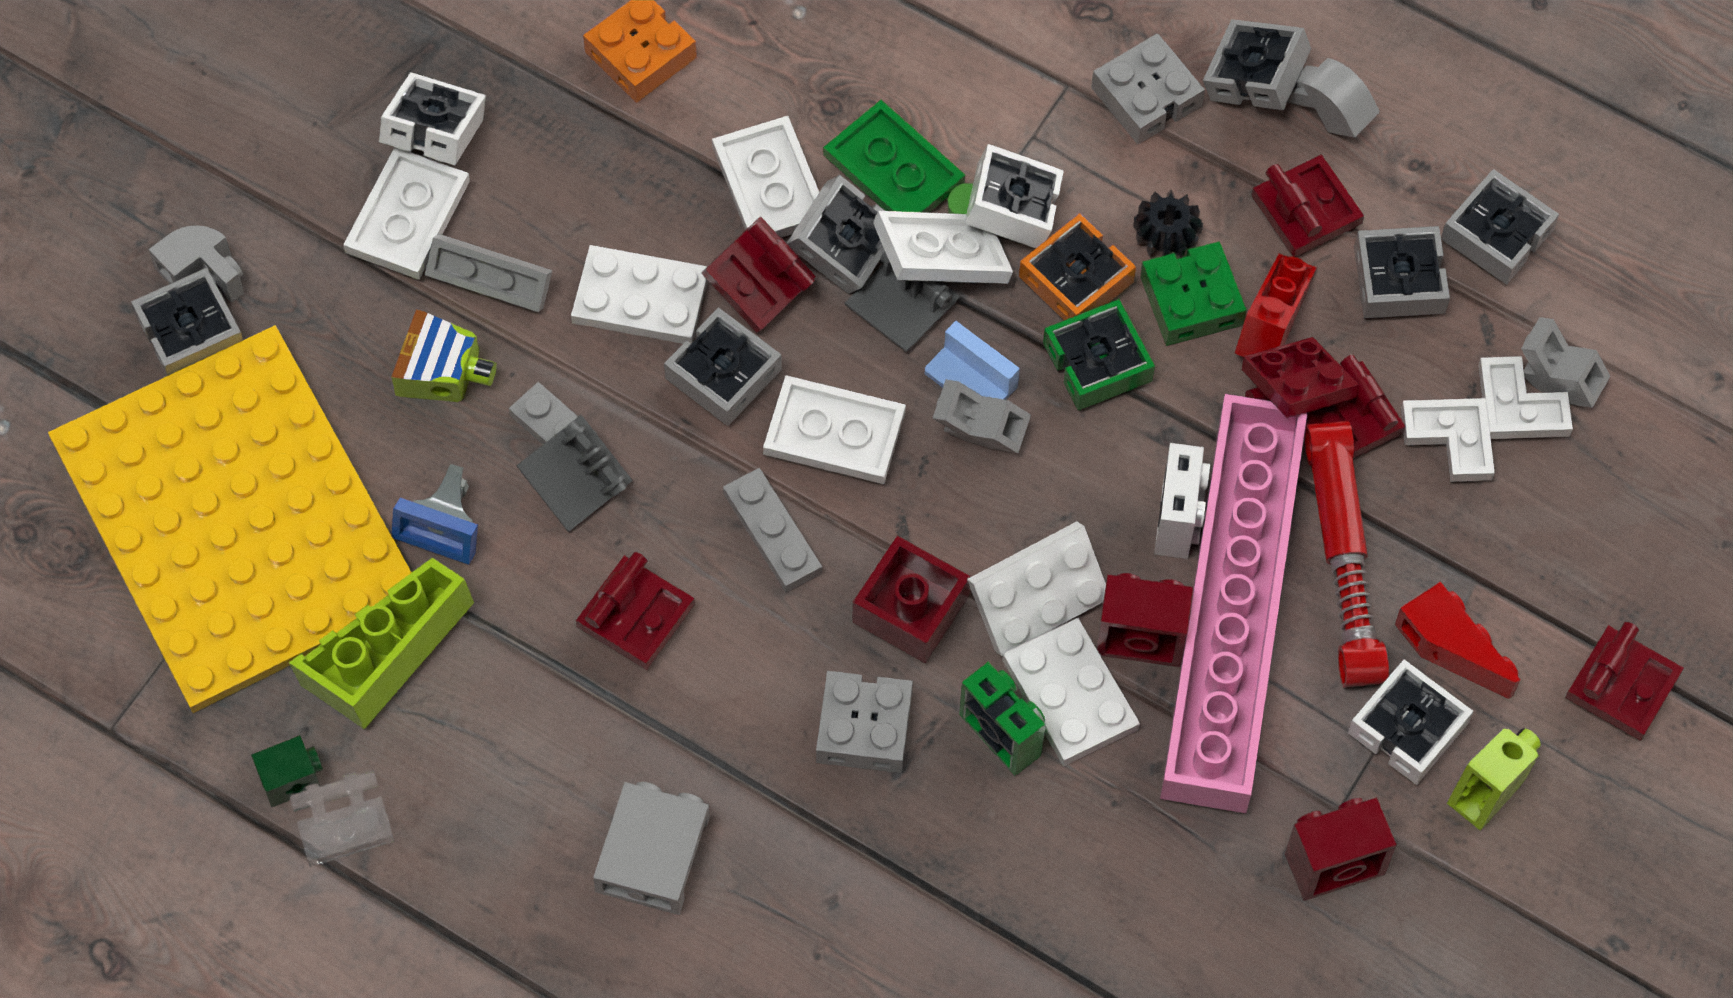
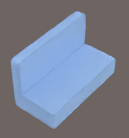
[925,321,1020,400]

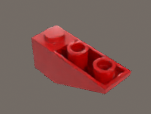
[1234,253,1317,357]
[1395,582,1521,699]

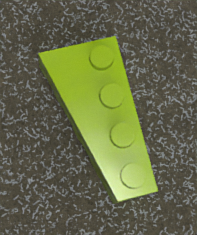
[289,558,474,729]

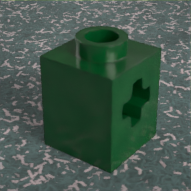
[251,735,323,807]

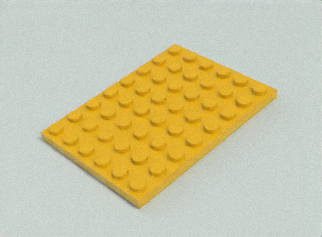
[48,325,412,714]

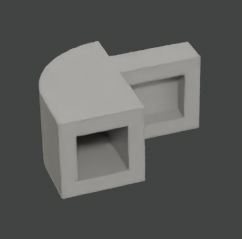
[1287,58,1380,138]
[149,226,244,303]
[1521,317,1611,408]
[933,379,1031,453]

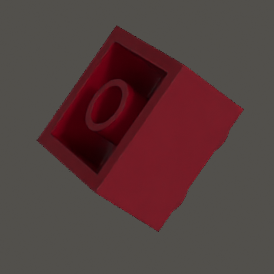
[852,535,971,663]
[1096,573,1193,668]
[1285,797,1397,901]

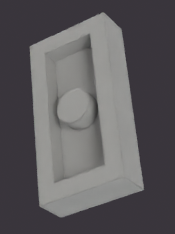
[509,382,597,445]

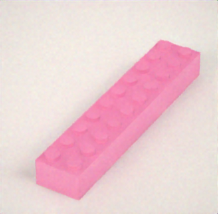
[1160,394,1307,813]

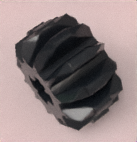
[1133,189,1203,258]

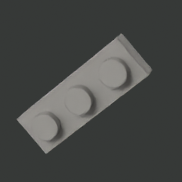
[425,234,553,312]
[723,468,822,593]

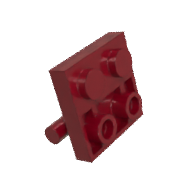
[1251,154,1364,257]
[701,216,816,333]
[1242,337,1359,418]
[1306,355,1406,458]
[576,552,695,670]
[1565,622,1684,741]

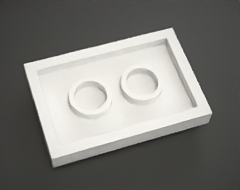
[712,116,819,238]
[343,147,470,280]
[873,211,1013,283]
[571,245,708,344]
[763,375,906,484]
[967,522,1106,656]
[1002,618,1140,767]

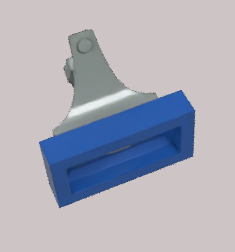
[391,464,478,565]

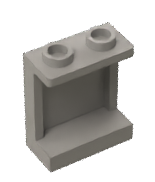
[593,782,710,915]

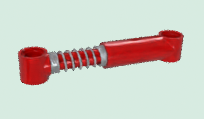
[1304,420,1389,688]

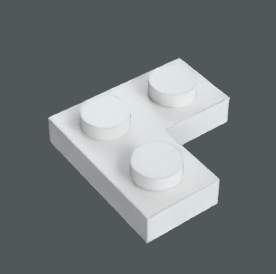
[1478,356,1573,439]
[1401,398,1495,482]

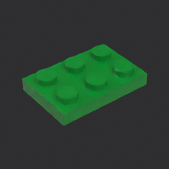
[823,99,966,213]

